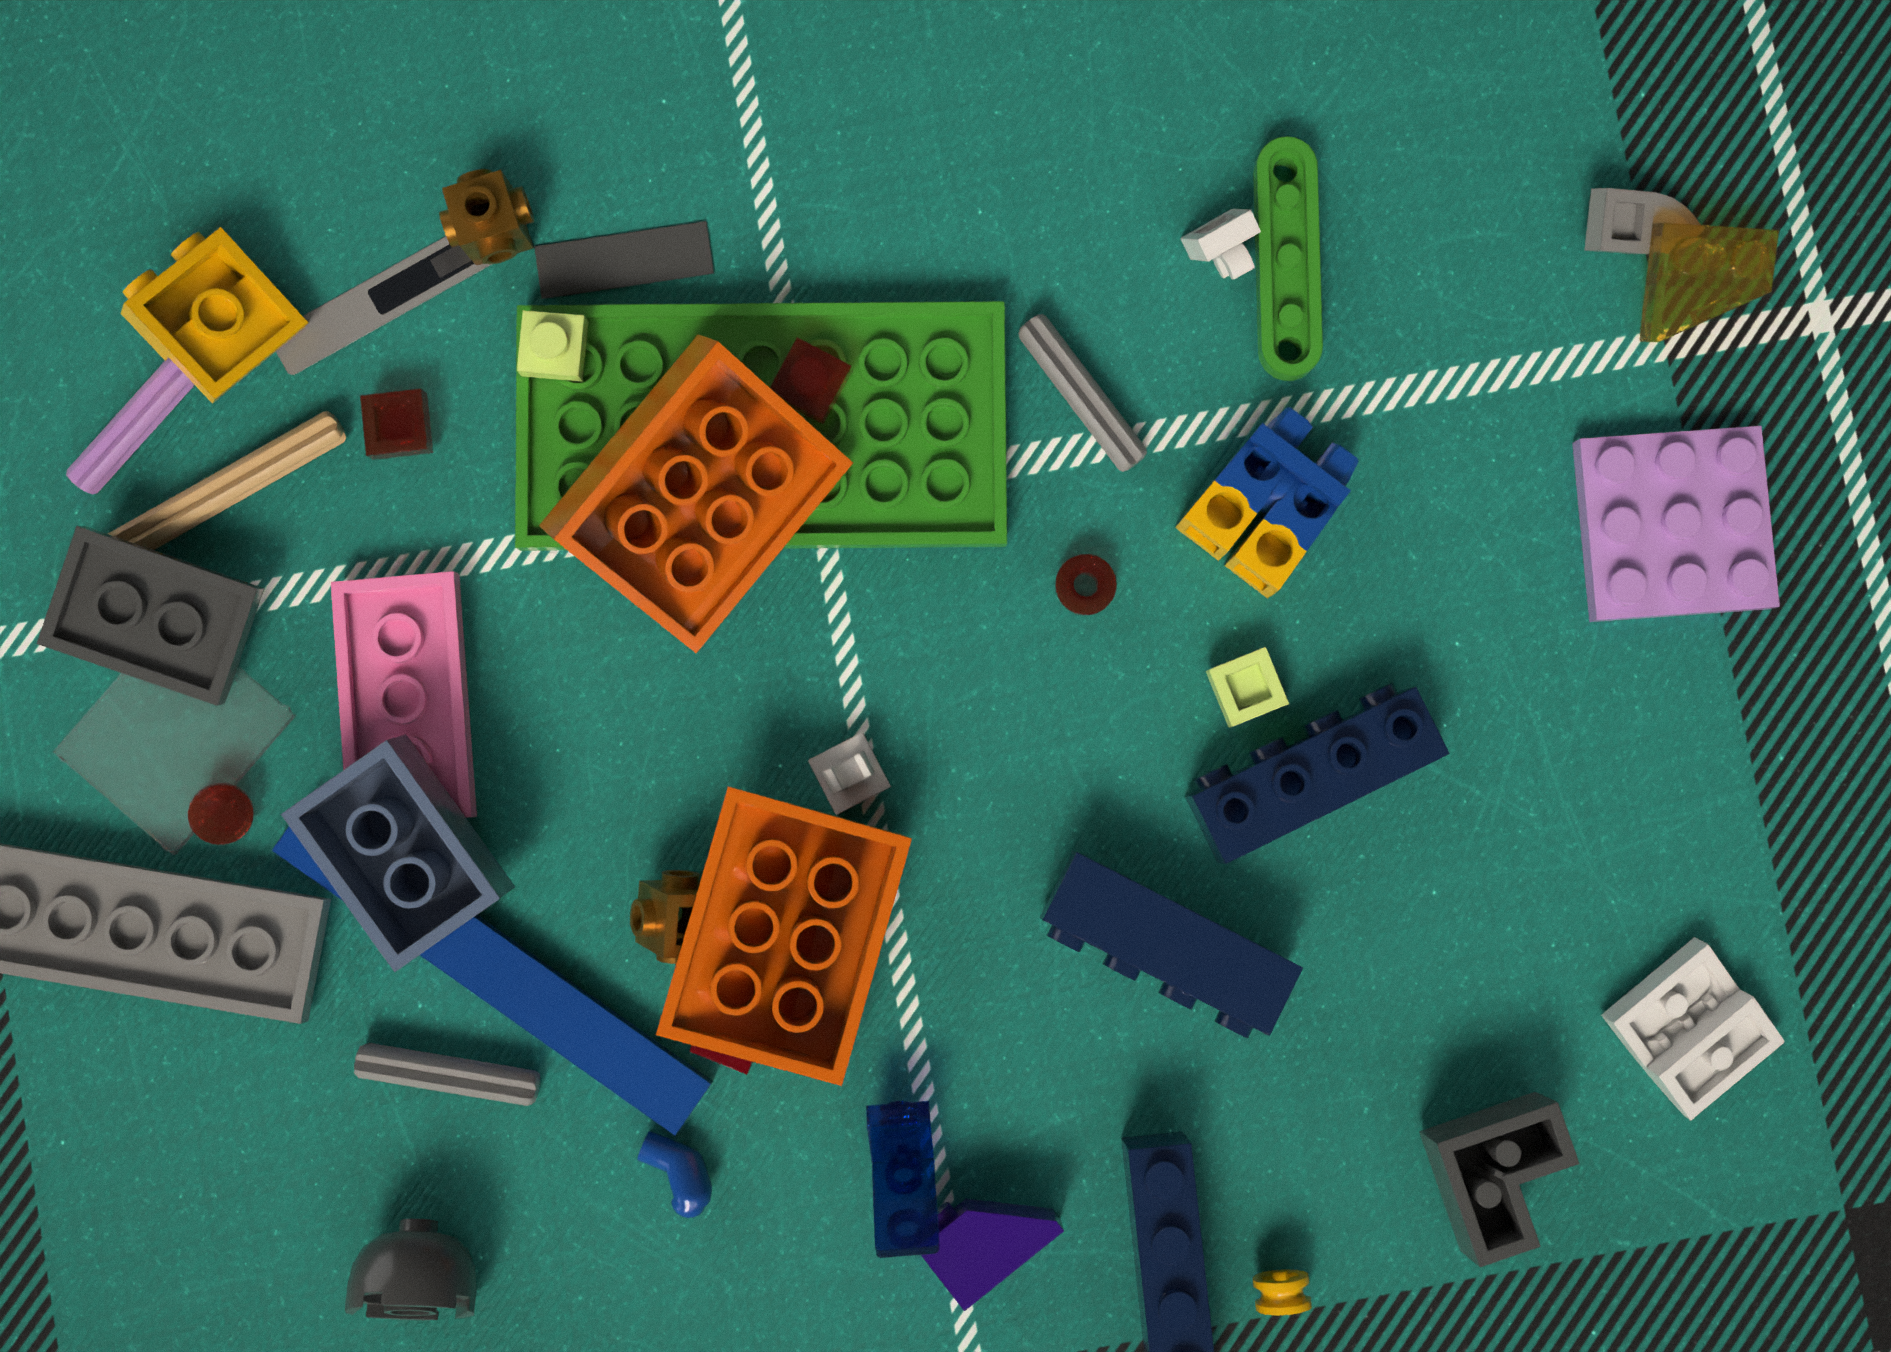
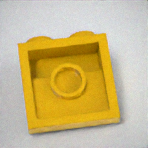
[120,227,308,404]

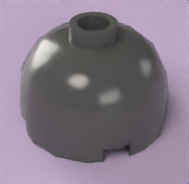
[345,1219,476,1320]

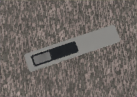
[276,236,492,375]

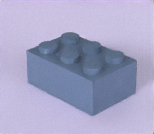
[281,734,515,972]

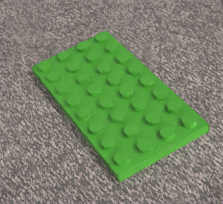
[515,301,1007,551]

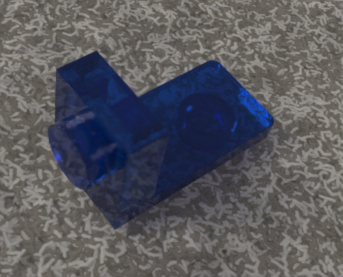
[866,1101,940,1258]

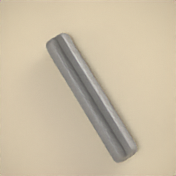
[1018,314,1147,472]
[354,1043,540,1106]

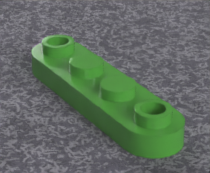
[1253,136,1323,381]

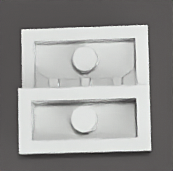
[1601,937,1785,1120]

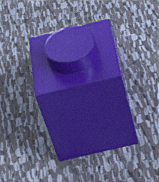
[917,1198,1064,1311]

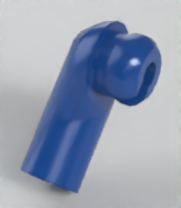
[637,1131,712,1218]

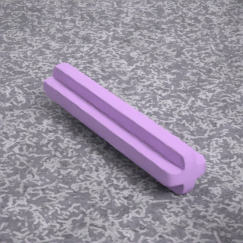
[66,358,194,494]

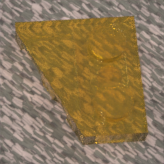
[1639,223,1779,342]

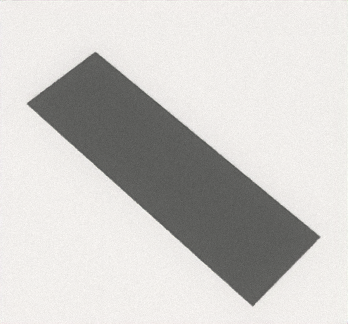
[534,221,714,299]

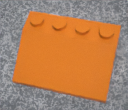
[539,334,853,653]
[656,786,912,1086]

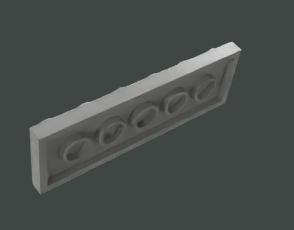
[0,843,331,1024]

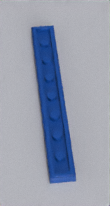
[272,827,713,1135]

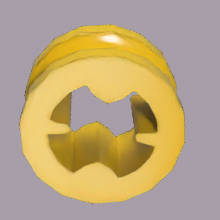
[1253,1269,1312,1316]

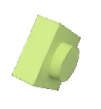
[517,310,589,382]
[1206,647,1289,728]

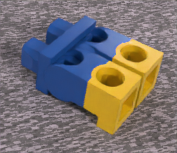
[1175,407,1359,599]

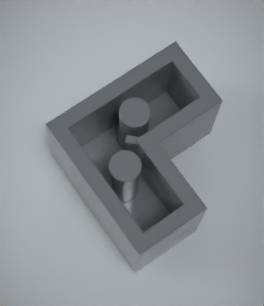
[1419,1092,1580,1267]

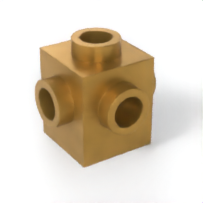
[439,169,534,266]
[630,870,700,964]

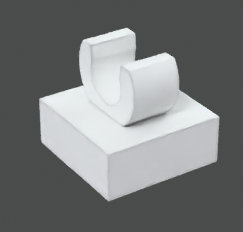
[1180,209,1261,280]
[808,732,891,815]

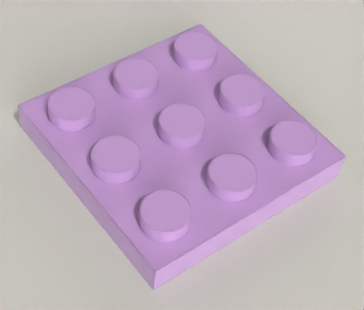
[1572,426,1780,622]

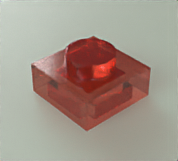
[770,337,853,425]
[360,389,433,460]

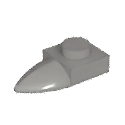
[1584,188,1701,254]

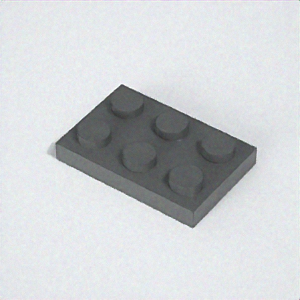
[37,526,265,706]

